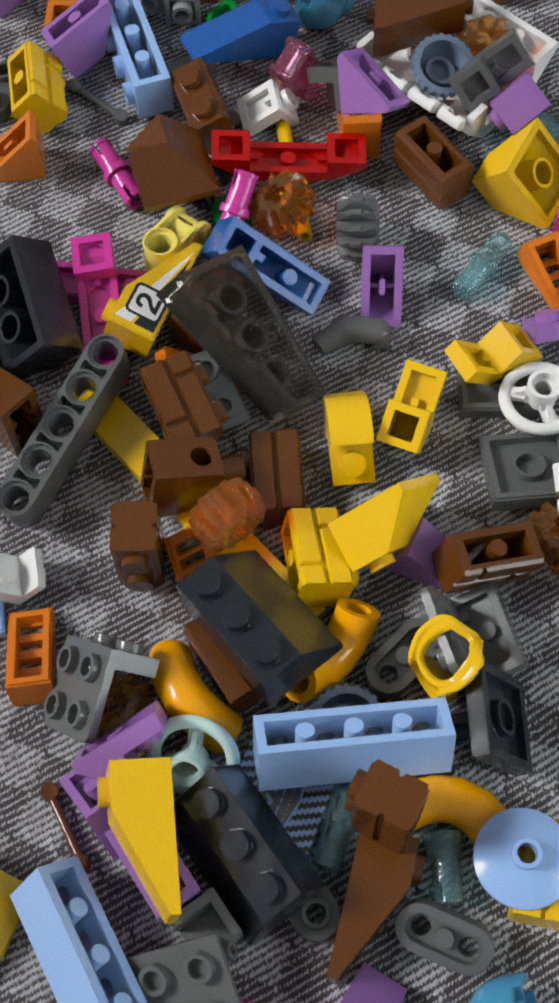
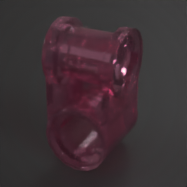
[267,36,323,102]

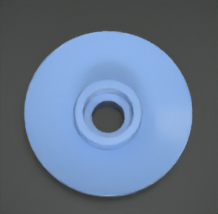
[473,808,559,911]

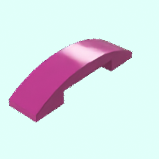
[70,232,128,384]

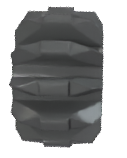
[336,193,379,262]

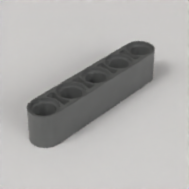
[0,334,131,528]

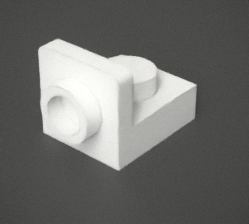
[236,78,299,136]
[0,547,46,605]

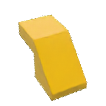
[444,321,543,385]

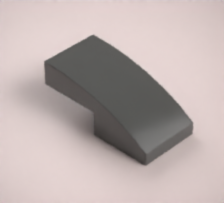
[448,28,535,113]

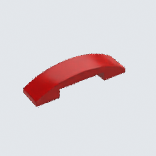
[211,130,367,182]

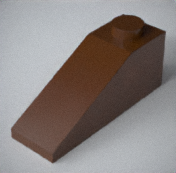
[326,834,426,985]

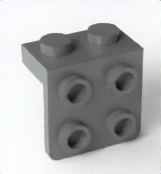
[418,581,530,675]
[44,632,160,744]

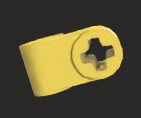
[142,205,212,271]

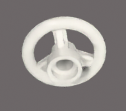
[498,361,559,436]

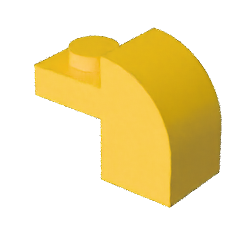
[376,359,448,454]
[322,390,375,486]

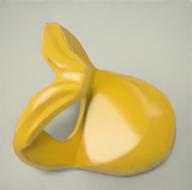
[408,614,484,705]

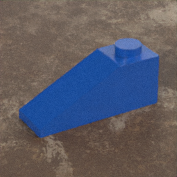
[180,0,302,64]
[199,216,331,316]

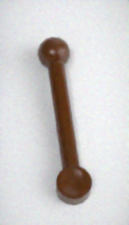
[40,782,92,873]

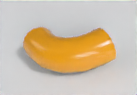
[285,598,380,703]
[149,639,243,755]
[414,774,506,845]

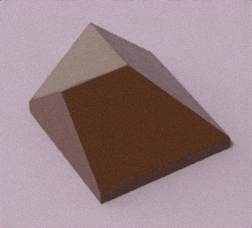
[126,113,221,213]

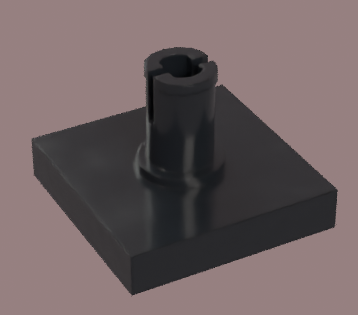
[451,661,533,776]

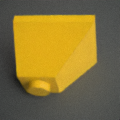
[472,117,559,229]
[328,473,440,574]

